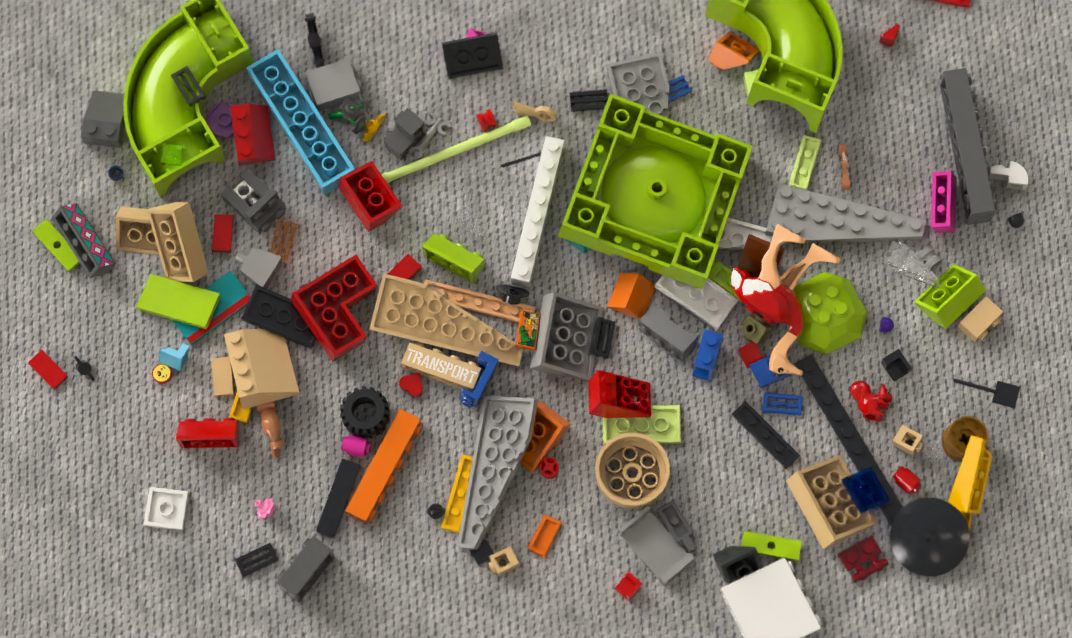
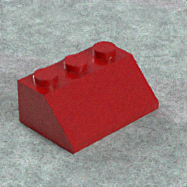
[230,104,276,166]
[338,161,402,232]
[176,418,240,448]

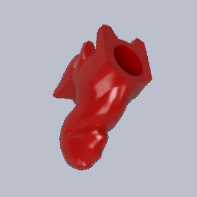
[849,381,892,422]

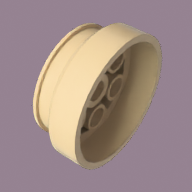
[595,433,670,509]

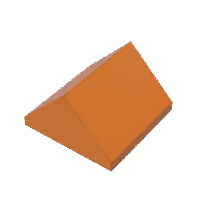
[607,272,656,319]

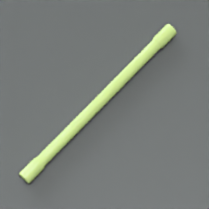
[381,115,531,184]

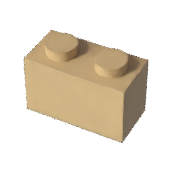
[958,296,1003,343]

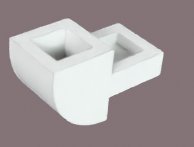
[988,161,1028,190]

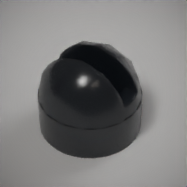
[1007,213,1024,228]
[428,504,444,519]

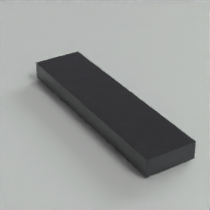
[732,401,800,469]
[316,458,361,538]

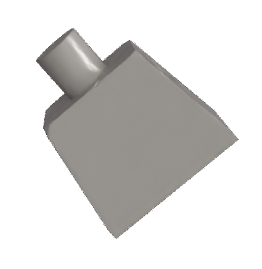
[235,247,283,289]

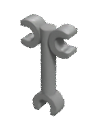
[409,112,452,160]

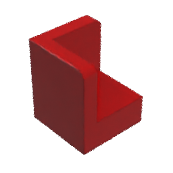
[614,571,643,602]

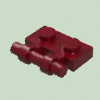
[838,536,889,583]

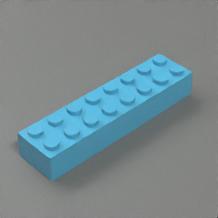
[246,49,355,195]

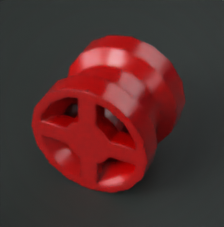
[476,109,497,132]
[540,457,559,479]

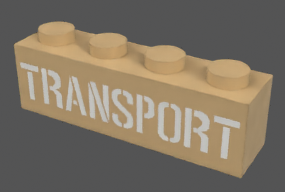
[401,342,482,392]

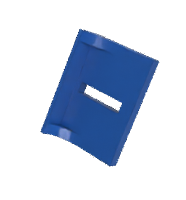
[749,355,793,389]

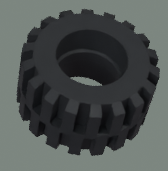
[340,386,390,438]

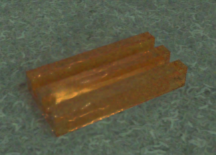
[270,220,297,261]

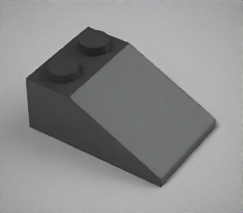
[80,91,125,148]

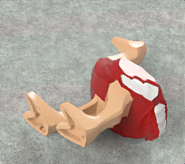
[731,224,841,376]

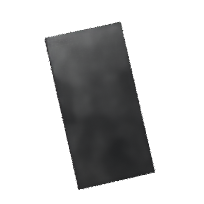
[241,285,316,350]

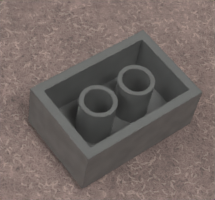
[276,536,335,603]

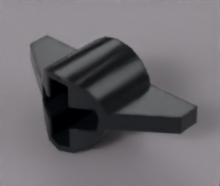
[74,356,95,381]

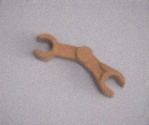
[838,143,850,190]

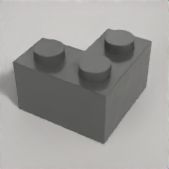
[384,108,426,160]

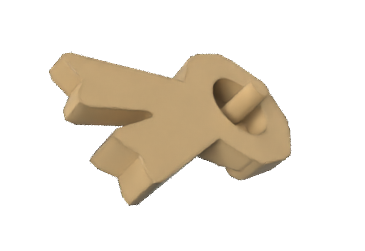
[512,101,557,122]

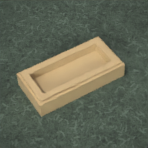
[211,357,234,397]

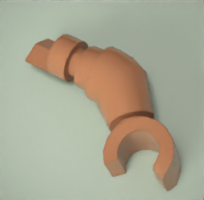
[257,401,284,459]

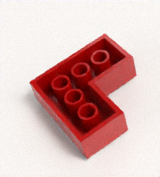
[290,255,377,362]

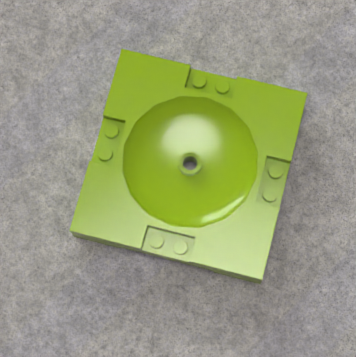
[558,93,753,289]

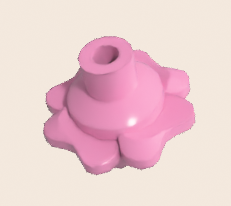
[255,498,275,519]

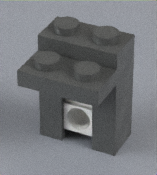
[221,168,286,234]

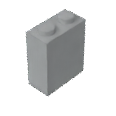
[306,58,363,111]

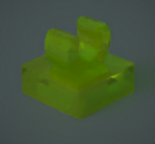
[161,144,183,166]

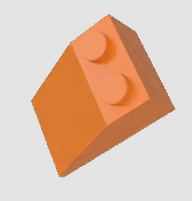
[520,401,571,473]

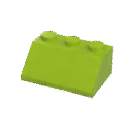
[422,233,485,284]
[914,264,987,329]

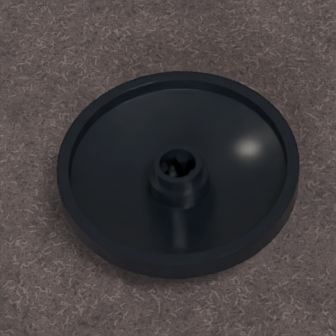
[890,497,970,577]

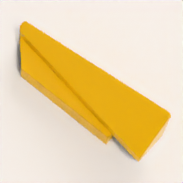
[948,436,992,531]

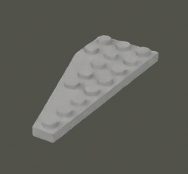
[606,52,670,193]
[765,183,927,244]
[457,395,538,550]

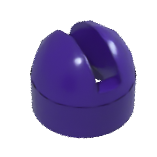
[879,316,894,333]

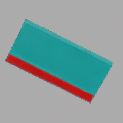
[172,270,251,346]

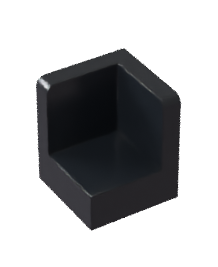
[881,349,912,382]

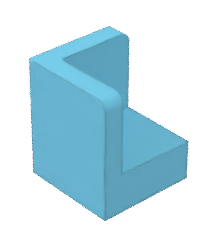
[159,343,189,371]

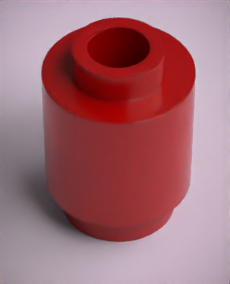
[892,466,922,495]

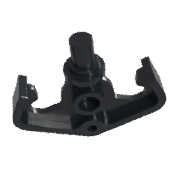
[304,13,325,68]

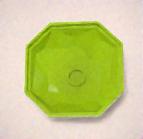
[789,272,868,355]

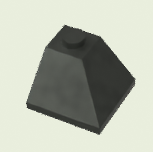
[712,546,763,585]

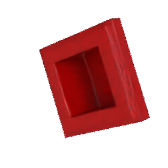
[879,24,900,47]
[737,341,763,369]

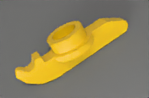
[362,113,387,142]

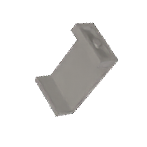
[618,505,695,587]

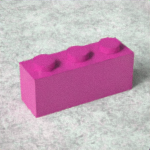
[931,171,957,233]

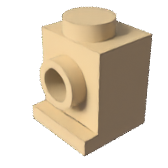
[893,425,925,456]
[488,546,520,577]

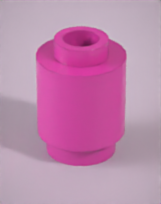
[342,435,371,457]

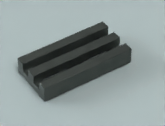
[171,66,206,107]

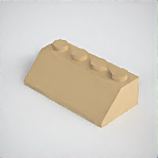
[147,202,209,282]
[116,206,196,255]

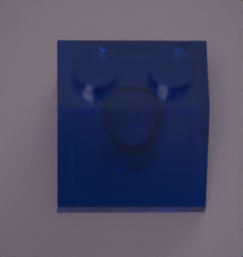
[841,467,891,516]

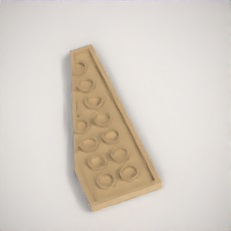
[369,273,523,366]

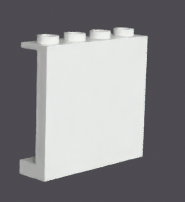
[720,558,822,638]

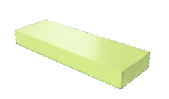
[789,135,822,190]

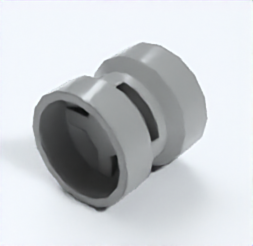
[916,245,942,272]

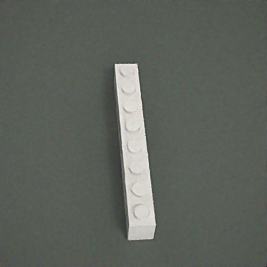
[511,136,564,288]

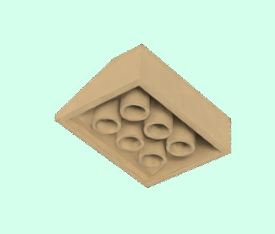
[224,329,300,409]
[786,455,878,549]

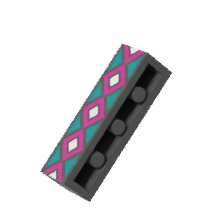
[51,203,116,278]

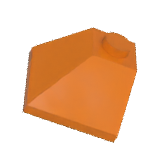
[708,31,760,70]

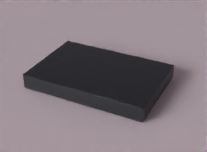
[442,32,503,79]

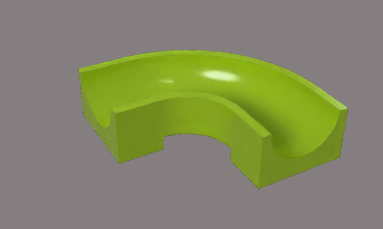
[123,0,254,198]
[705,0,843,133]

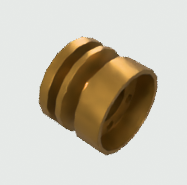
[941,416,989,462]

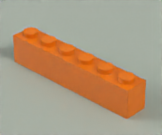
[345,409,423,524]

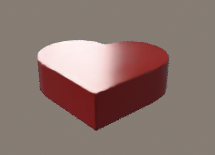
[399,373,423,397]

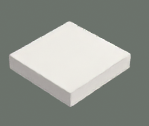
[144,487,189,530]

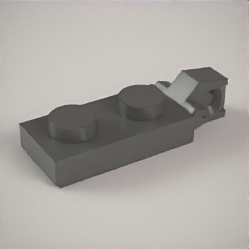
[656,500,696,553]

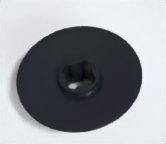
[496,284,530,304]

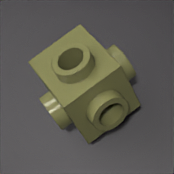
[739,314,774,344]

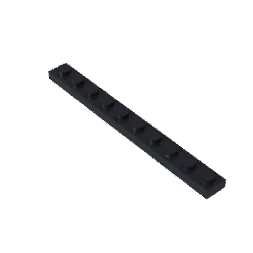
[795,354,903,526]

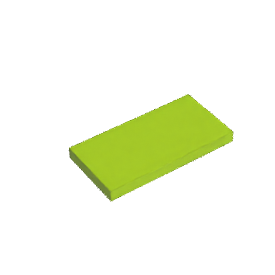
[136,274,221,330]

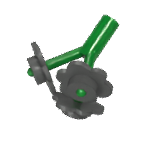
[329,94,371,134]

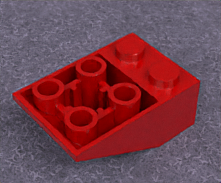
[588,370,652,418]

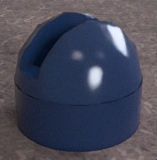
[108,165,124,181]

